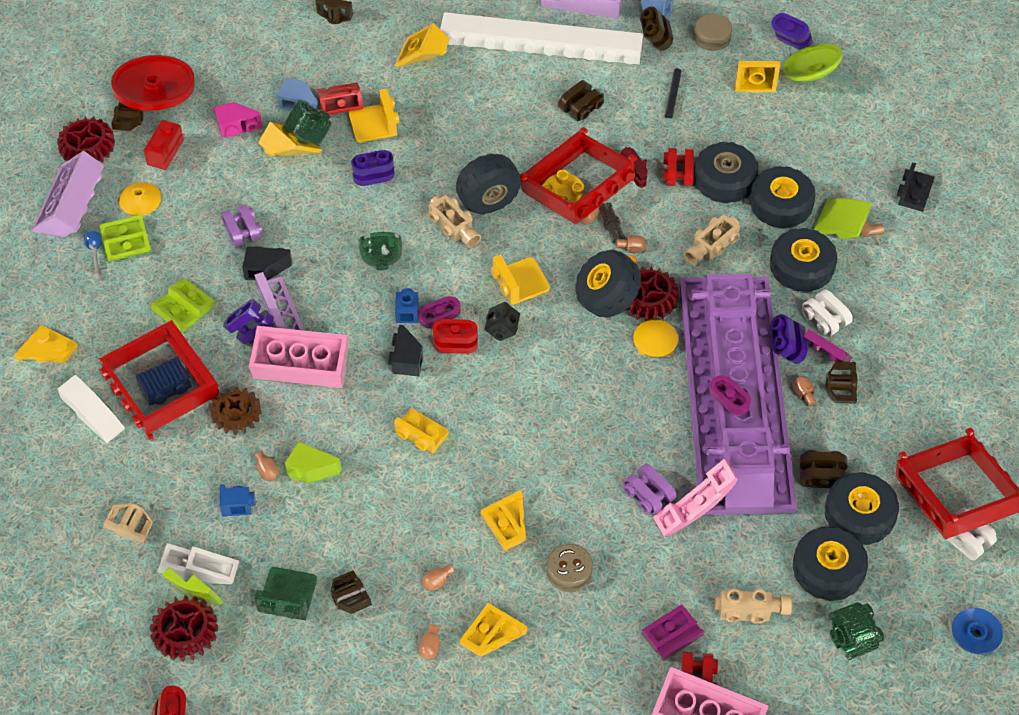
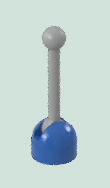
[84,231,102,280]

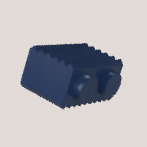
[136,357,192,406]

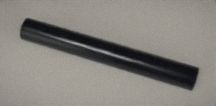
[665,68,682,118]

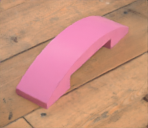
[653,459,738,537]

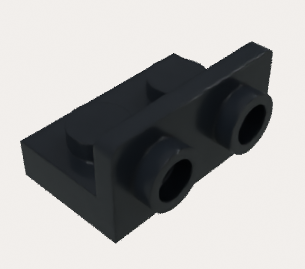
[896,162,935,212]

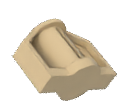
[103,503,153,543]

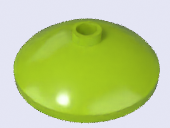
[782,43,843,82]

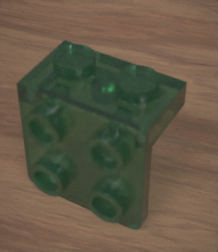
[254,567,317,621]

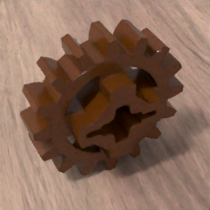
[210,387,262,435]

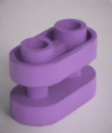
[221,204,263,248]
[623,463,677,515]

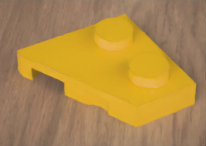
[14,325,78,363]
[481,490,526,551]
[460,603,528,657]

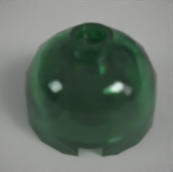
[358,232,402,271]

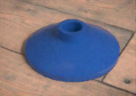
[952,608,1003,655]

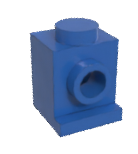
[395,288,419,323]
[220,484,256,517]

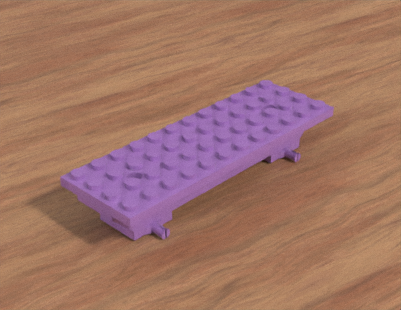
[679,274,797,515]

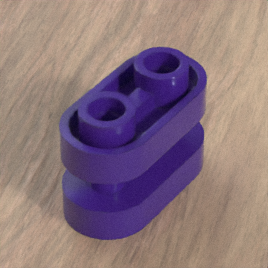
[771,13,813,50]
[351,150,395,186]
[223,299,274,344]
[770,314,808,364]

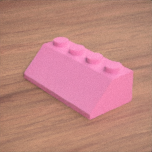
[249,326,348,388]
[652,667,768,715]

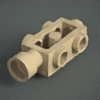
[428,195,481,248]
[684,214,740,266]
[715,589,792,623]

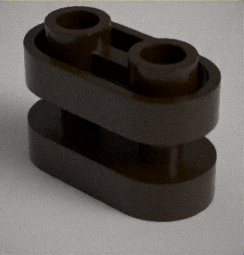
[640,6,674,51]
[558,80,604,122]
[800,450,848,489]

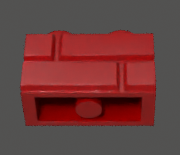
[317,82,363,116]
[143,120,184,170]

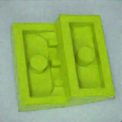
[814,198,872,239]
[99,214,151,262]
[151,278,216,333]
[162,567,223,605]

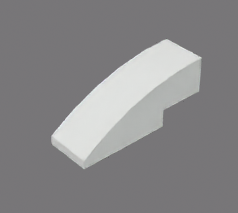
[57,375,125,443]
[157,543,239,584]

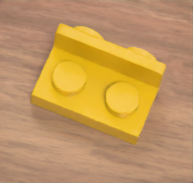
[394,408,449,454]

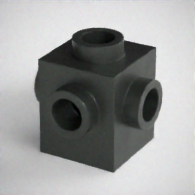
[484,302,521,341]

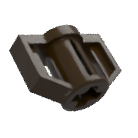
[315,0,353,24]
[111,102,144,131]
[826,361,858,404]
[330,570,372,614]

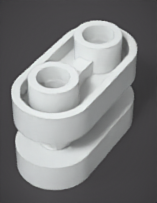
[802,289,853,337]
[947,507,997,560]

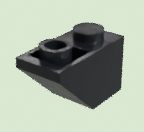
[242,246,292,281]
[388,325,423,377]

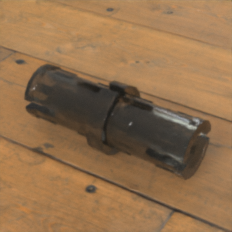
[599,202,625,244]

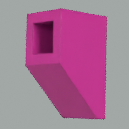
[214,102,263,138]

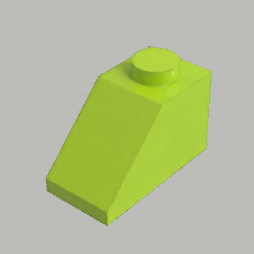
[285,441,342,483]

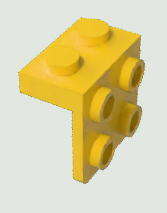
[349,89,400,143]
[490,254,550,305]

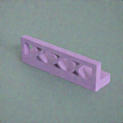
[255,272,305,331]

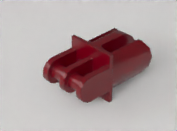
[621,147,648,188]

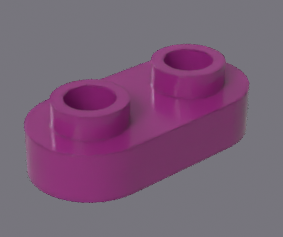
[418,296,461,328]
[709,375,751,415]

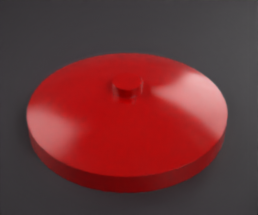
[111,55,195,111]

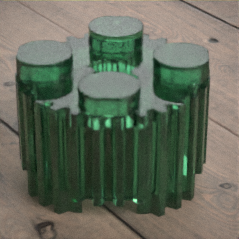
[283,99,332,146]
[828,602,884,660]

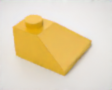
[394,23,450,67]
[735,60,780,92]
[258,122,323,157]

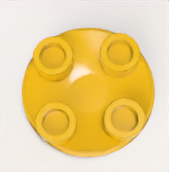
[542,170,584,203]
[633,320,678,357]

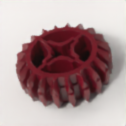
[57,116,115,163]
[624,266,679,321]
[150,595,219,662]

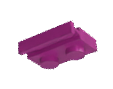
[804,329,852,362]
[642,604,704,661]

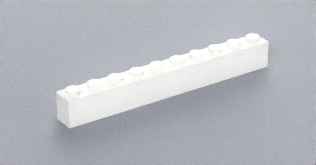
[440,12,643,65]

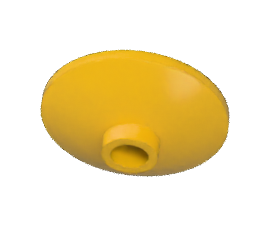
[119,182,161,216]

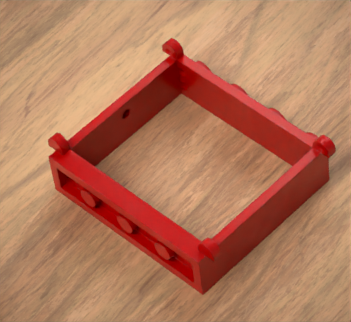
[520,127,637,224]
[99,320,220,440]
[896,427,1019,540]

